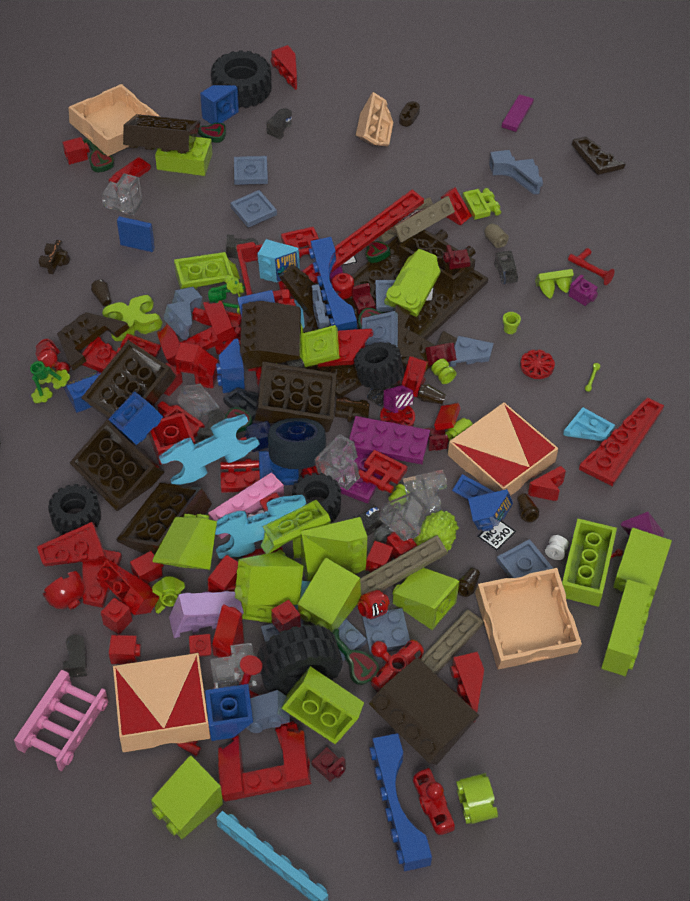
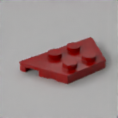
[317,328,374,367]

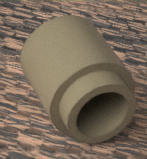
[484,224,509,248]

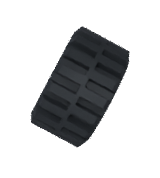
[354,342,404,389]
[292,473,341,522]
[48,484,101,535]

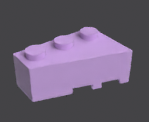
[169,591,244,638]

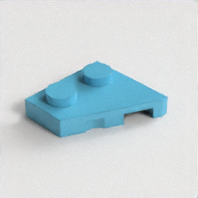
[563,407,615,441]

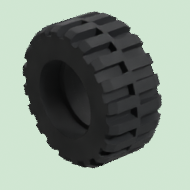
[211,50,272,108]
[257,625,343,696]

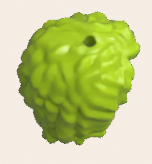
[414,510,459,552]

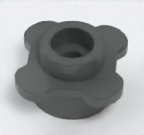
[373,525,391,544]

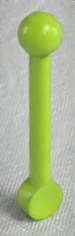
[585,363,600,392]

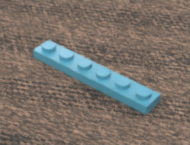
[216,811,328,901]

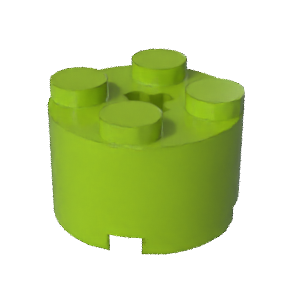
[456,773,498,824]

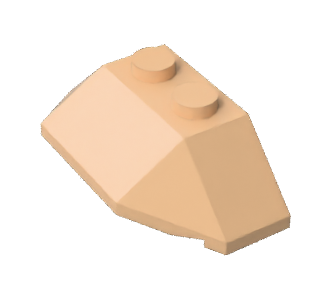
[356,92,393,146]

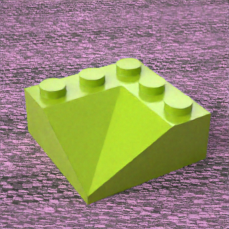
[301,517,367,582]

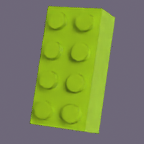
[562,518,617,607]
[601,579,653,676]

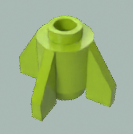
[152,576,185,614]

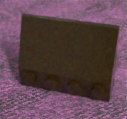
[123,114,201,154]
[240,301,301,369]
[81,340,176,419]
[255,362,336,432]
[69,420,165,511]
[116,483,212,556]
[369,657,480,765]

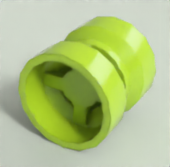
[431,358,457,384]

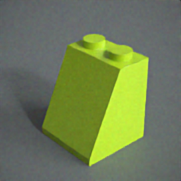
[153,514,217,570]
[613,528,672,597]
[235,552,304,605]
[298,558,361,632]
[392,568,459,630]
[151,756,223,839]

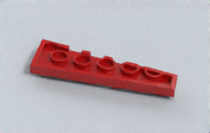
[579,397,664,487]

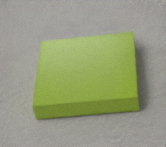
[301,325,340,367]

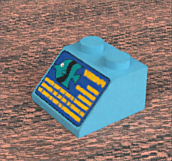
[258,239,300,282]

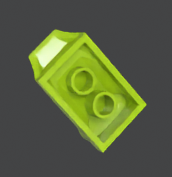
[384,249,441,317]
[174,252,240,290]
[261,500,331,554]

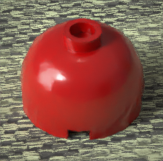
[42,571,85,610]

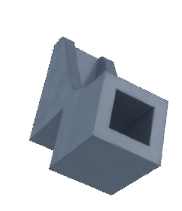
[489,150,543,194]
[164,287,203,340]

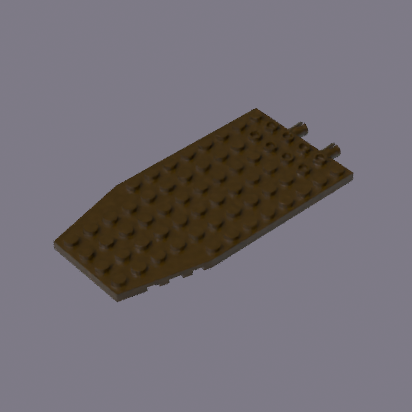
[285,229,488,398]

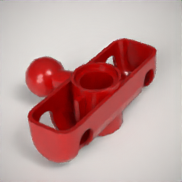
[35,339,70,373]
[371,639,424,692]
[412,768,455,835]

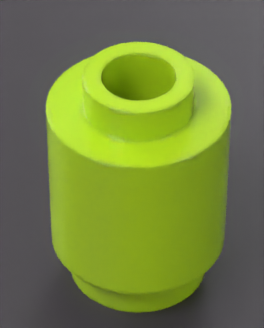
[445,418,473,441]

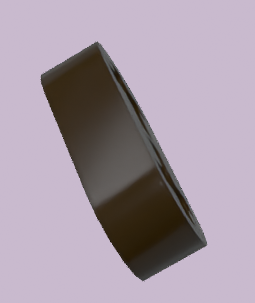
[399,101,420,127]

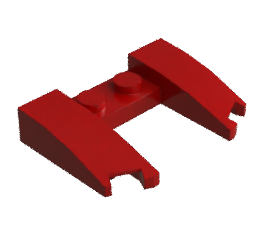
[157,301,237,366]
[218,726,311,802]

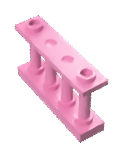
[14,670,108,771]

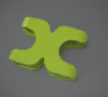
[102,295,162,341]

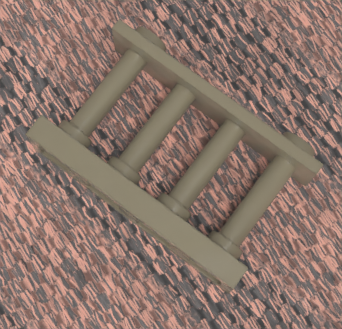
[379,196,455,242]

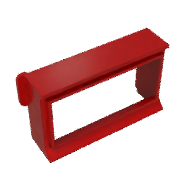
[237,241,291,303]

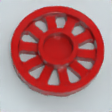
[520,349,555,379]
[380,406,415,427]

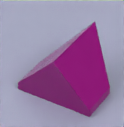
[621,512,664,537]

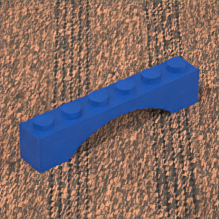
[308,237,357,331]
[369,733,432,871]

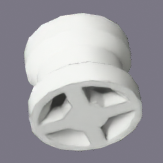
[545,535,569,560]

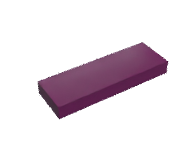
[501,94,534,132]

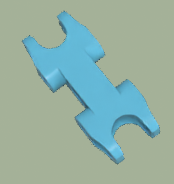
[159,414,259,485]
[215,495,306,559]

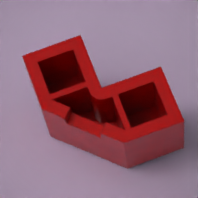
[175,343,218,389]

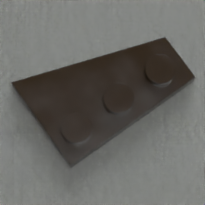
[571,137,626,175]
[279,265,323,317]

